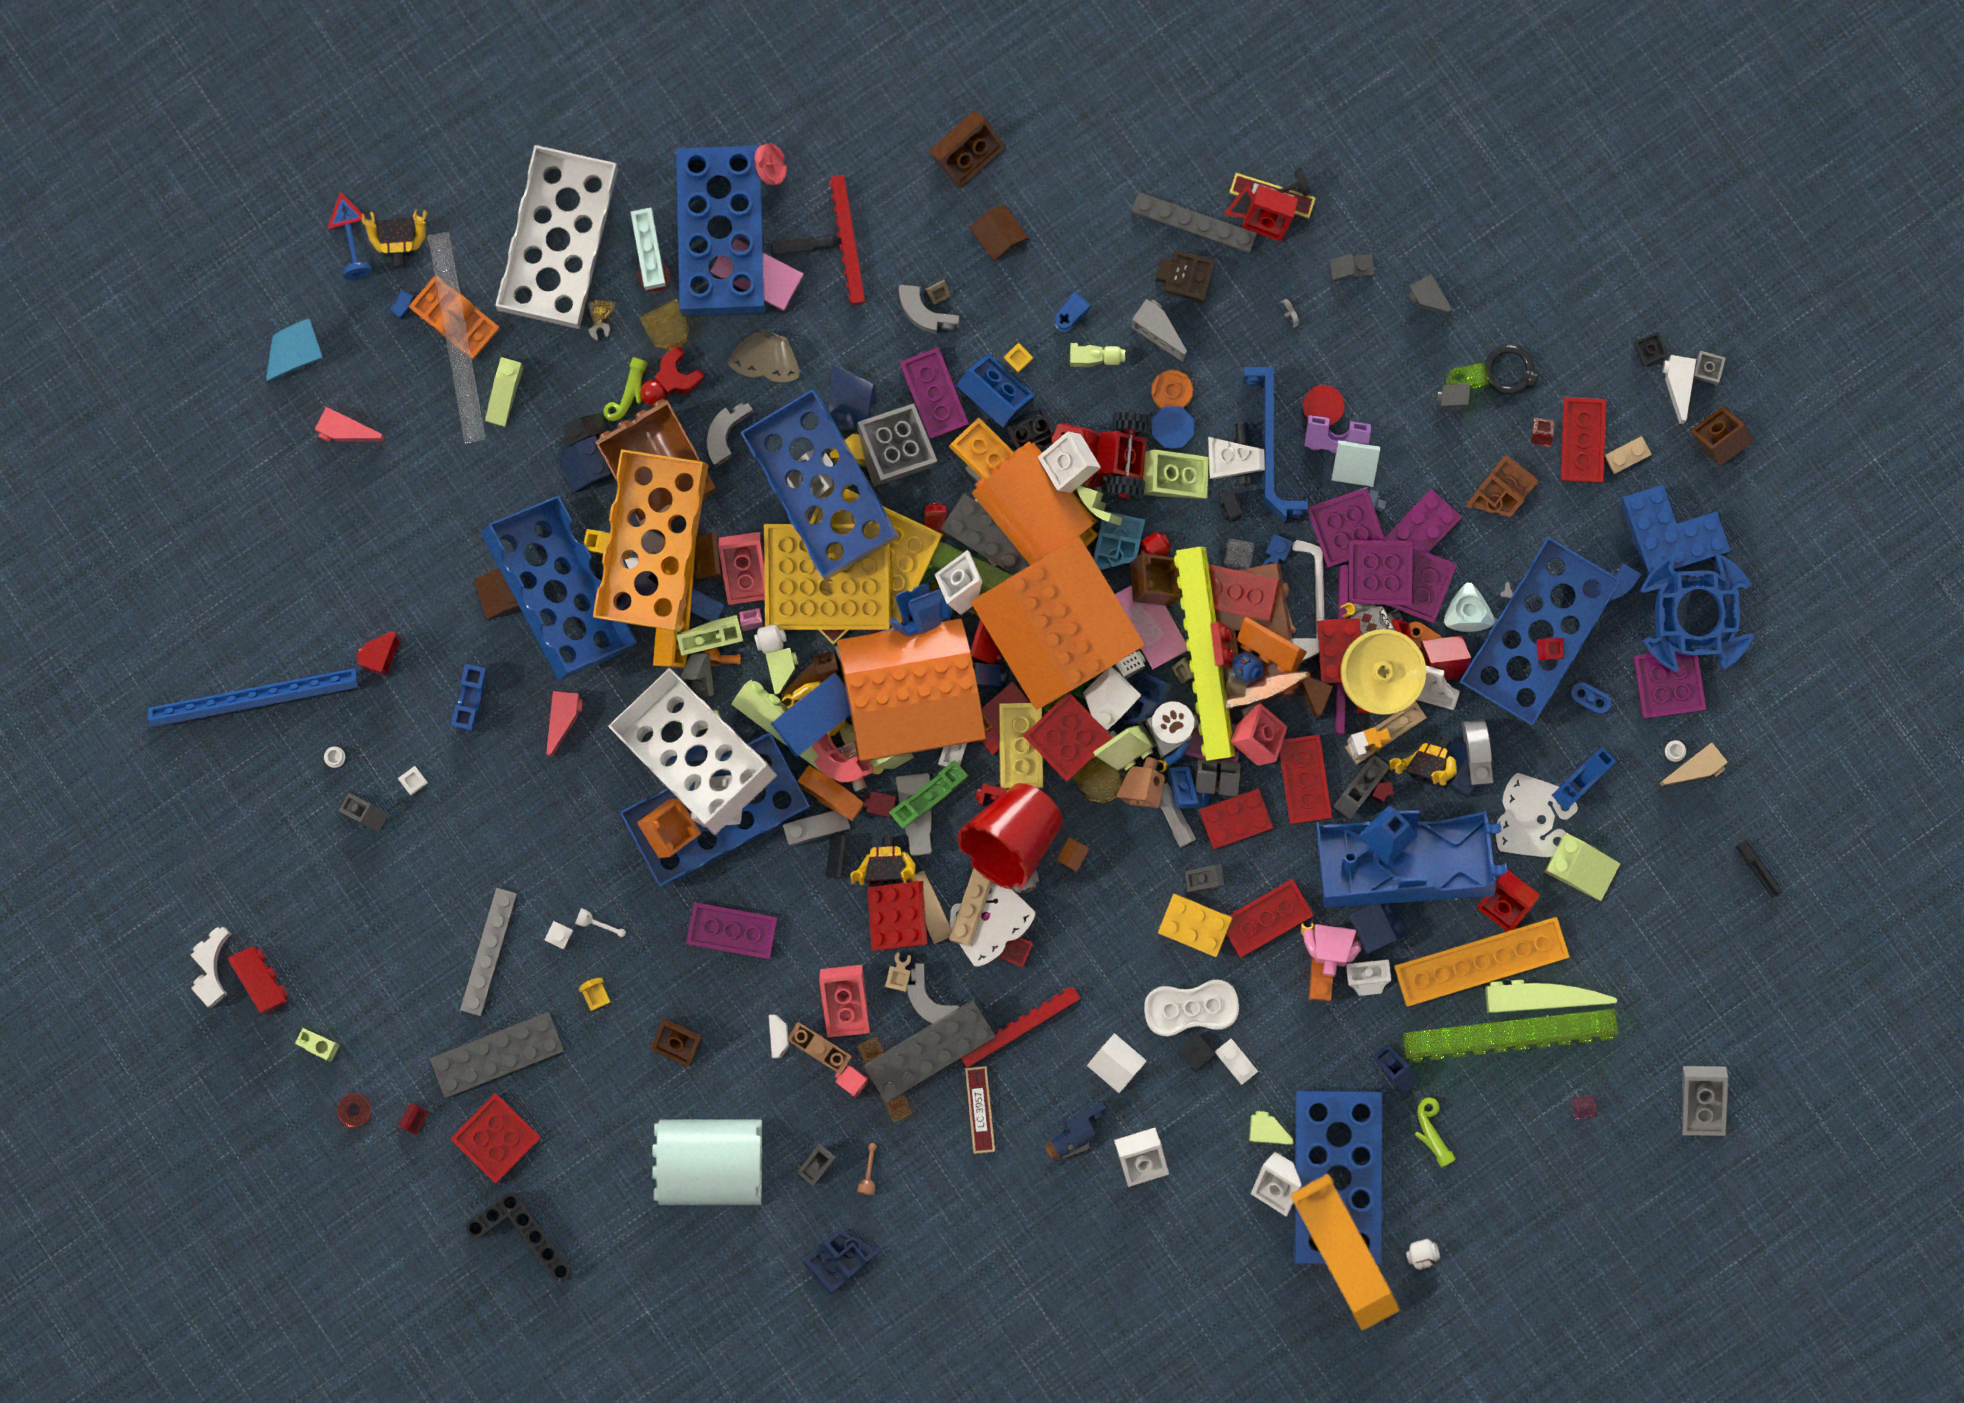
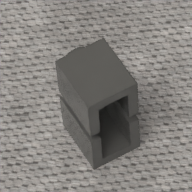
[1195,759,1240,796]

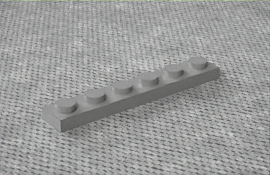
[460,888,517,1016]

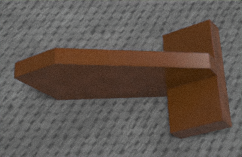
[781,651,838,707]

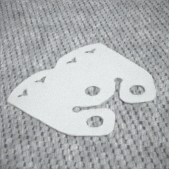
[1496,773,1578,857]
[950,883,1035,966]

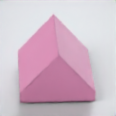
[739,608,763,631]

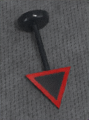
[1223,168,1311,218]

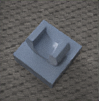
[1369,490,1386,511]

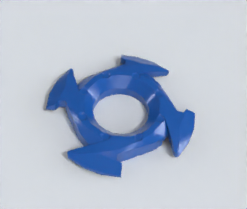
[1641,555,1754,672]

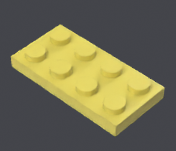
[999,703,1043,788]

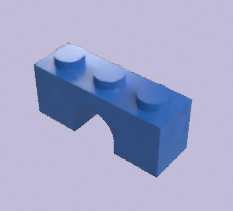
[451,664,488,732]

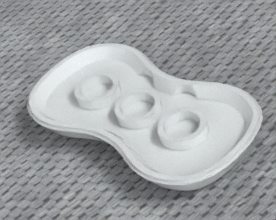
[1145,980,1239,1036]

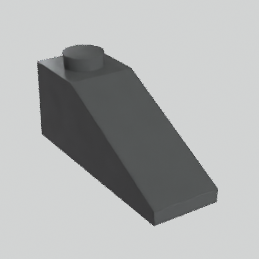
[1333,754,1390,819]

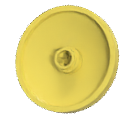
[1341,629,1426,715]

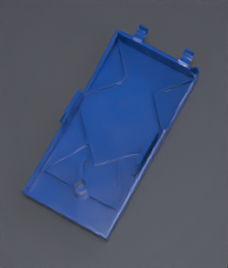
[1316,810,1507,908]

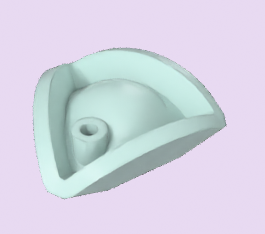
[1444,583,1495,632]

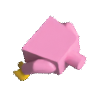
[1301,923,1362,976]

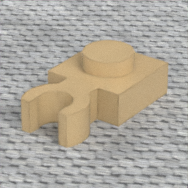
[885,952,911,992]

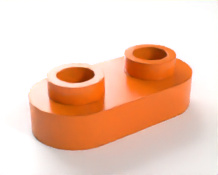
[1409,622,1442,650]

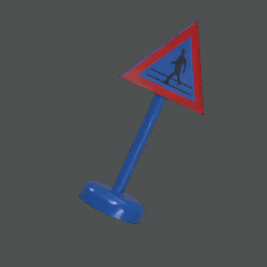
[327,192,372,280]

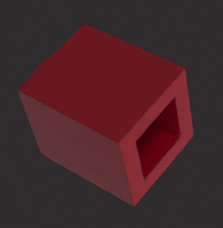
[864,791,897,819]

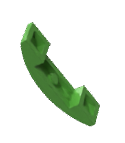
[889,760,968,829]

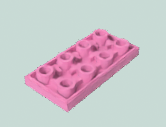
[710,239,804,311]
[1115,585,1188,670]

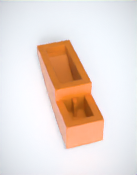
[797,765,864,821]

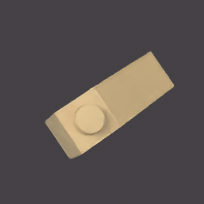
[1660,742,1727,786]

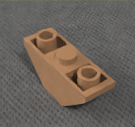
[787,1022,852,1074]

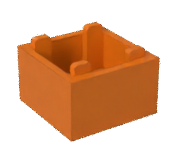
[637,798,701,858]

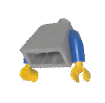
[1137,714,1199,772]

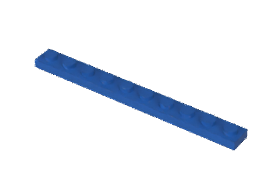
[148,668,358,727]

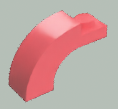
[812,733,875,782]

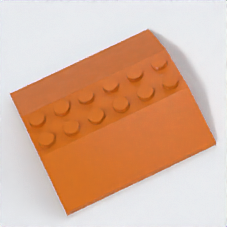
[970,536,1145,710]
[837,619,986,762]

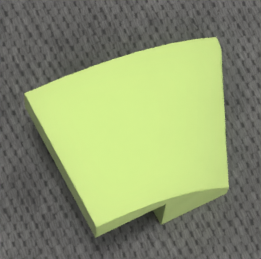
[1074,486,1123,526]

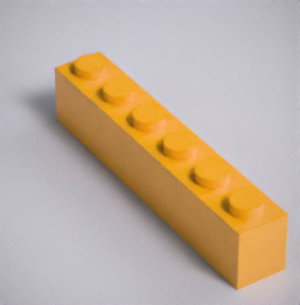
[653,540,696,668]

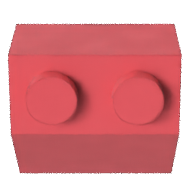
[1231,704,1287,766]

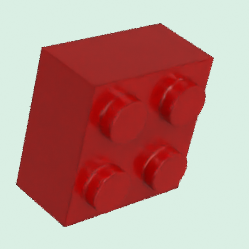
[998,937,1033,968]

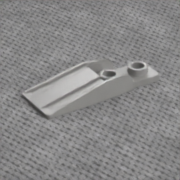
[896,773,932,856]

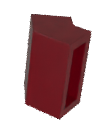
[1371,782,1394,804]
[398,1102,429,1136]

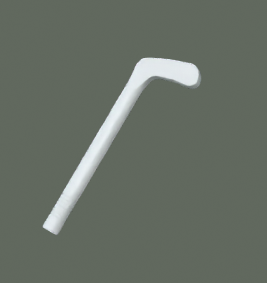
[1292,540,1324,639]

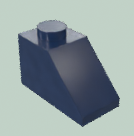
[975,663,1005,689]
[1372,1044,1420,1094]

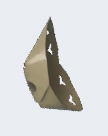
[728,331,799,382]

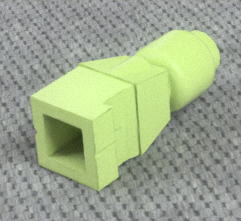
[1070,343,1125,367]

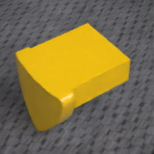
[579,978,611,1011]

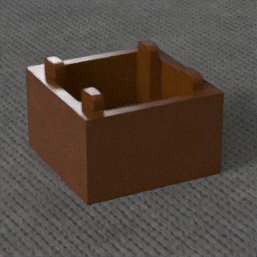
[1130,553,1182,606]

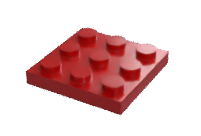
[1023,692,1113,782]
[867,881,927,951]
[450,1093,541,1184]

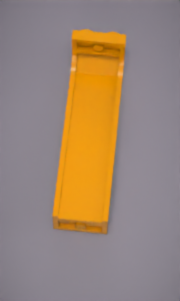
[1289,1174,1400,1331]

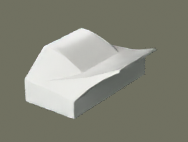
[1346,960,1391,996]
[769,1015,789,1059]

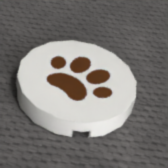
[1152,702,1194,744]

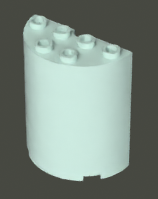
[652,1119,762,1205]

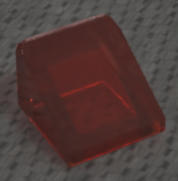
[1531,418,1555,446]

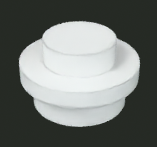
[1665,741,1686,762]
[324,747,345,768]

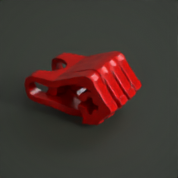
[1052,423,1104,488]

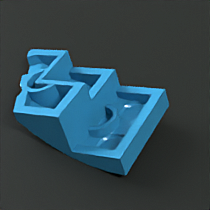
[266,319,323,382]
[1094,511,1145,570]

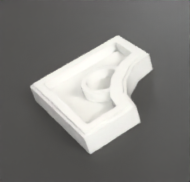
[1416,666,1460,710]

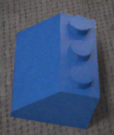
[957,353,1035,427]

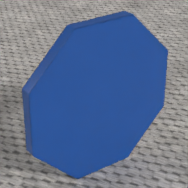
[1152,406,1194,448]

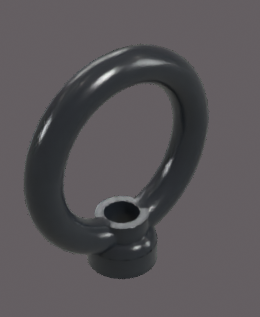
[1484,345,1539,395]

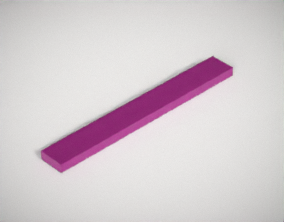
[1335,565,1349,735]

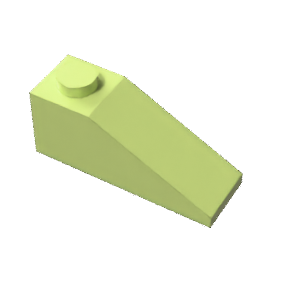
[485,357,524,427]
[677,615,743,656]

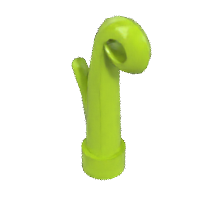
[603,357,648,421]
[1415,1097,1456,1168]

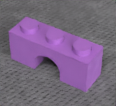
[1304,415,1371,453]

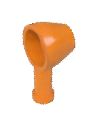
[702,647,740,667]

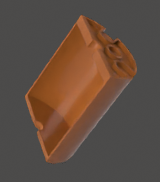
[595,399,716,526]

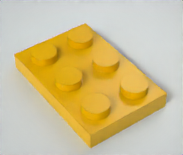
[1158,893,1233,957]

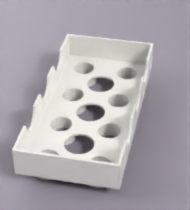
[495,145,618,329]
[608,668,777,835]

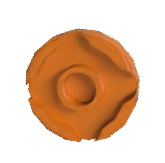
[1151,370,1193,409]

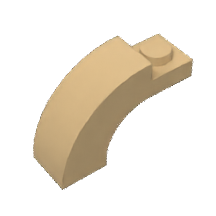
[909,870,952,944]

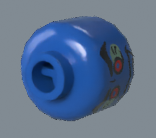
[1232,651,1264,683]

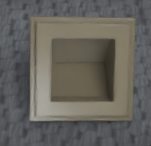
[925,280,952,305]
[1171,657,1194,685]
[1226,673,1251,699]

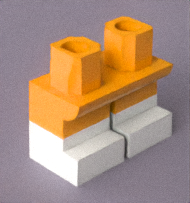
[1347,727,1391,760]

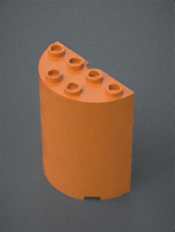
[972,441,1098,565]

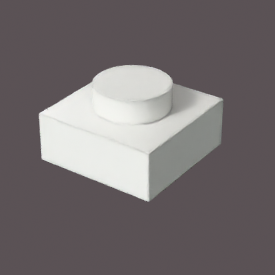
[545,921,573,949]

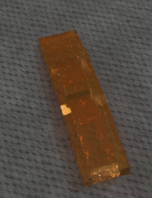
[1226,672,1311,709]

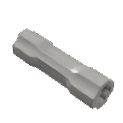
[1159,783,1196,848]

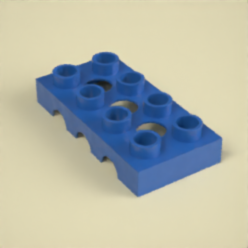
[676,146,765,316]
[740,389,899,580]
[481,495,637,681]
[1460,537,1622,726]
[620,732,811,889]
[1294,1091,1382,1264]

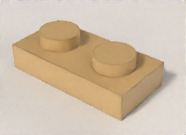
[1604,436,1652,475]

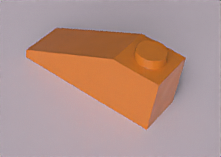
[1308,957,1333,1002]

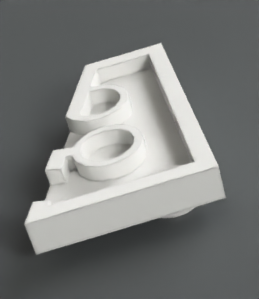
[1208,437,1265,479]

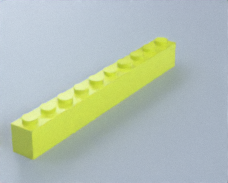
[1174,547,1236,761]

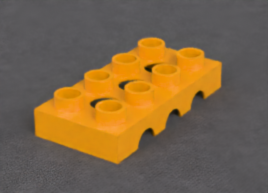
[593,449,708,632]

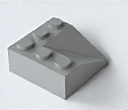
[857,404,937,487]

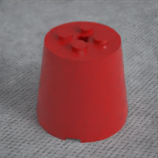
[958,783,1063,889]

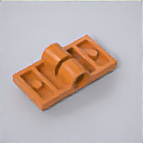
[409,275,500,360]

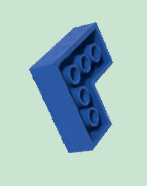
[1620,485,1730,578]

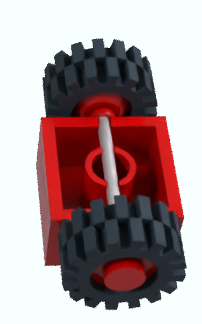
[1095,412,1151,500]

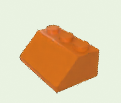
[1237,616,1307,674]

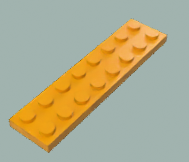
[949,418,1098,547]
[1394,917,1569,1007]

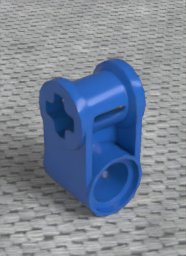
[1055,292,1092,333]

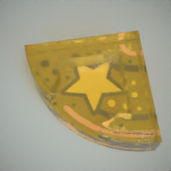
[593,300,615,322]

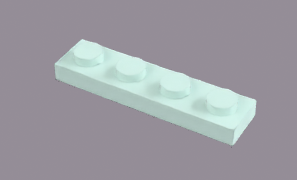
[631,208,666,290]

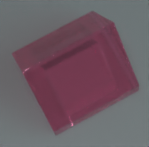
[1572,1095,1596,1119]

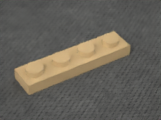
[949,868,993,947]

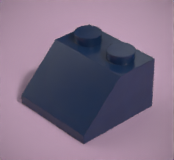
[558,435,612,493]
[1448,739,1475,798]
[1349,903,1407,953]

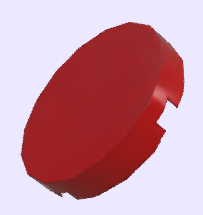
[1302,385,1345,426]

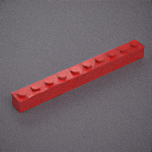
[829,175,865,306]
[961,987,1080,1068]

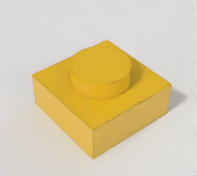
[1004,343,1033,373]

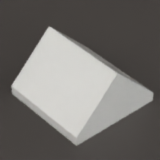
[1087,1033,1146,1093]

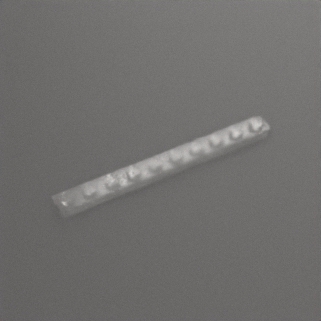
[428,232,486,443]

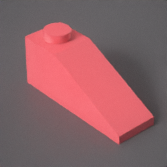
[315,407,385,442]
[546,691,583,756]
[835,1065,869,1098]

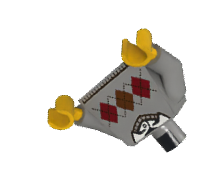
[1340,603,1403,635]

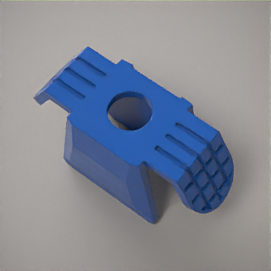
[889,583,953,637]

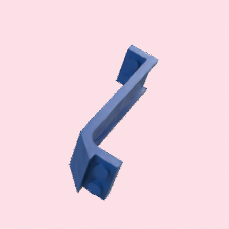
[1242,367,1308,523]

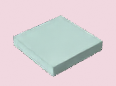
[1332,440,1380,487]

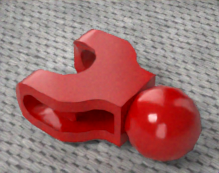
[640,346,705,406]

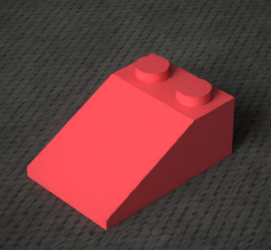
[718,532,765,605]
[819,965,870,1037]

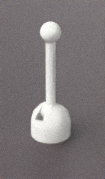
[575,908,626,937]

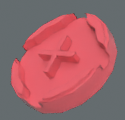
[755,143,787,185]

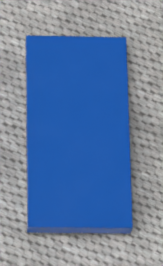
[771,673,851,757]

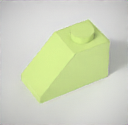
[765,648,798,696]
[1249,1111,1293,1145]

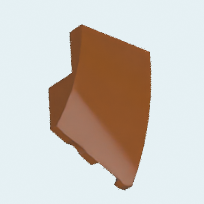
[1466,454,1538,517]

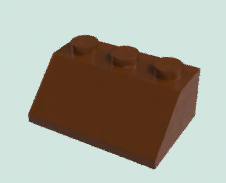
[928,110,1006,188]

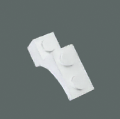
[191,927,232,1008]

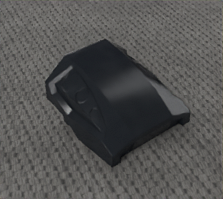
[1006,408,1055,453]

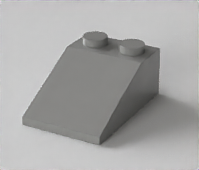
[1131,299,1187,362]
[1682,1066,1728,1136]

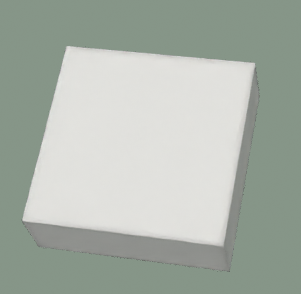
[398,766,428,796]

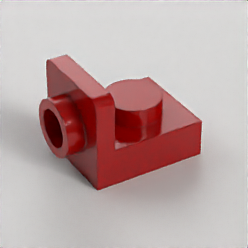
[925,502,947,535]
[975,784,1007,806]

